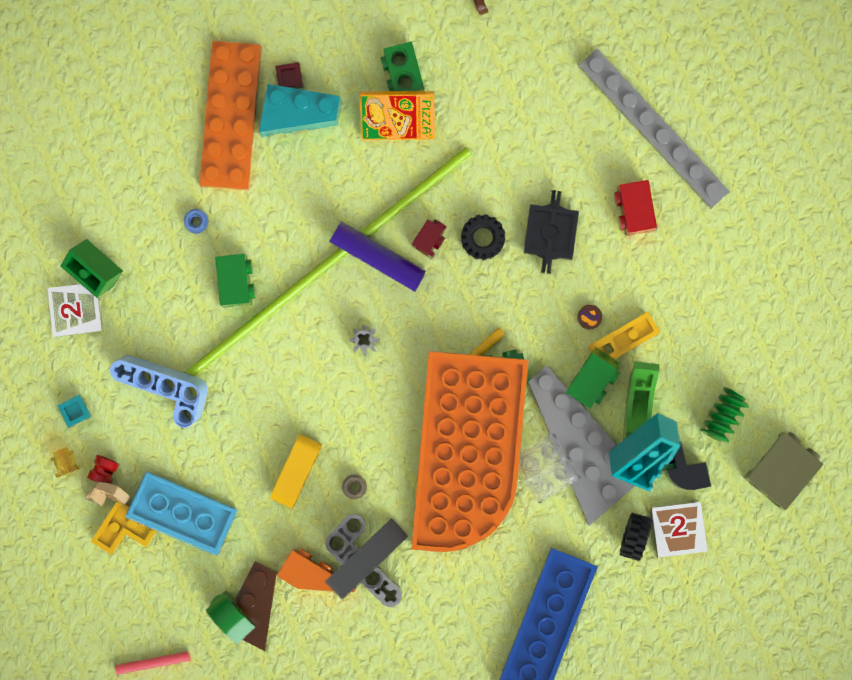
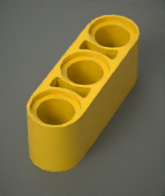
[270,434,323,509]

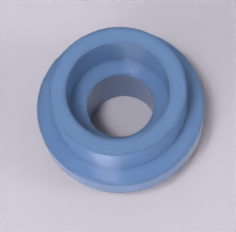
[184,209,209,234]

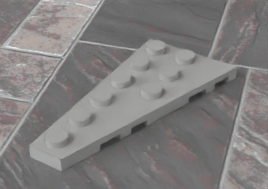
[528,366,634,526]

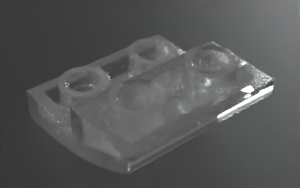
[518,433,580,503]

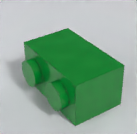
[60,239,123,298]
[215,254,256,308]
[566,347,620,409]

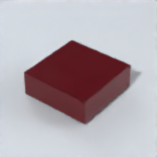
[275,62,303,89]

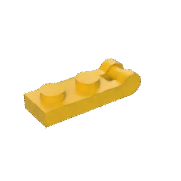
[588,312,661,359]

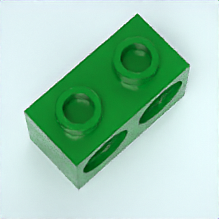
[380,41,424,91]

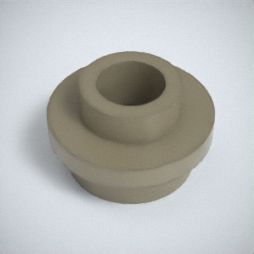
[342,475,367,499]

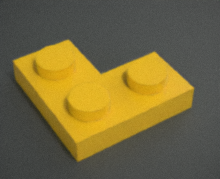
[91,502,157,555]

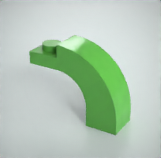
[623,361,659,440]

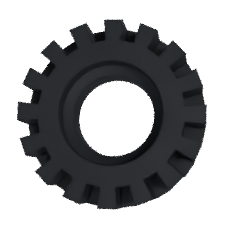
[461,214,505,260]
[620,512,652,561]

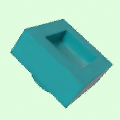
[57,395,92,428]

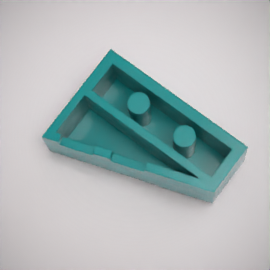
[609,413,680,492]

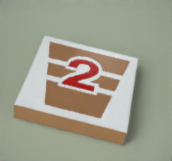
[651,502,707,557]

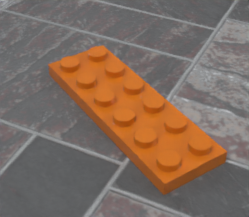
[199,41,261,191]

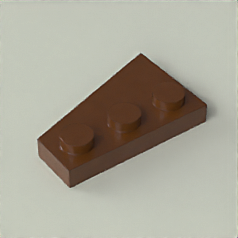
[235,561,277,651]

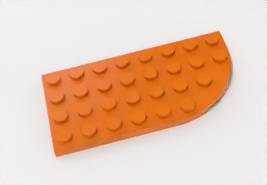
[411,351,528,552]

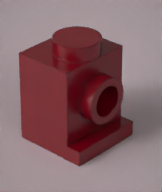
[412,219,446,260]

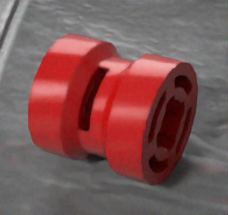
[87,455,119,484]

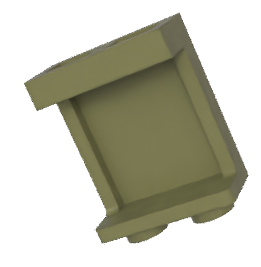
[743,432,824,510]

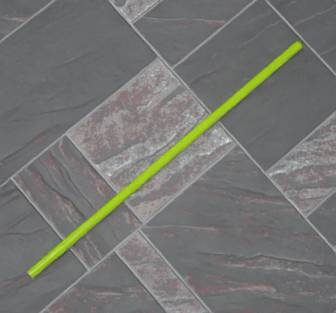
[183,147,472,376]

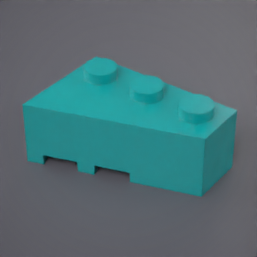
[259,84,342,137]

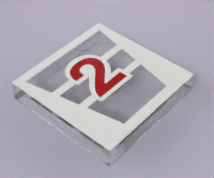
[47,284,103,337]

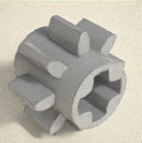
[349,324,380,356]

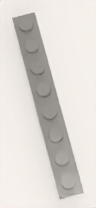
[579,49,730,209]

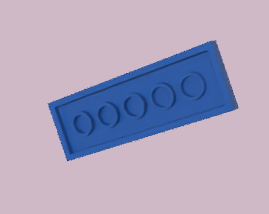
[499,548,598,680]

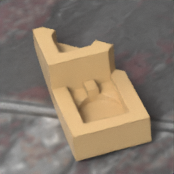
[85,482,130,506]

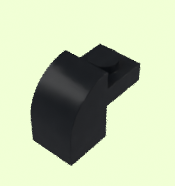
[664,442,711,490]

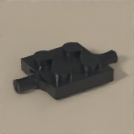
[523,190,579,274]

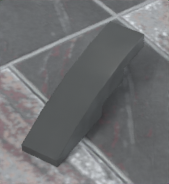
[325,518,408,600]

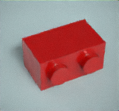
[614,180,657,236]

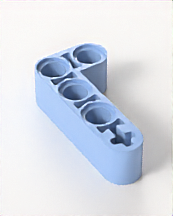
[110,355,208,428]

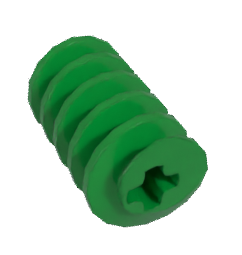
[699,387,750,443]

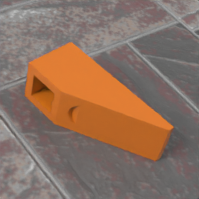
[277,548,357,592]

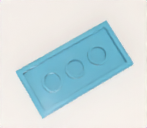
[126,471,237,556]

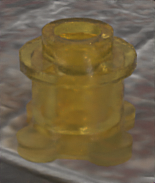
[50,448,81,478]

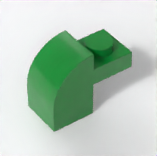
[205,591,255,645]

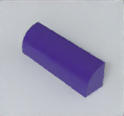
[329,221,426,292]

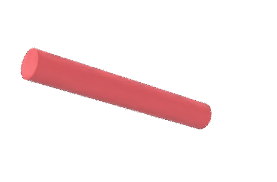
[115,651,191,675]

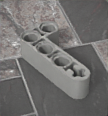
[325,514,402,607]

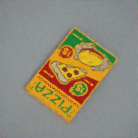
[360,91,435,140]

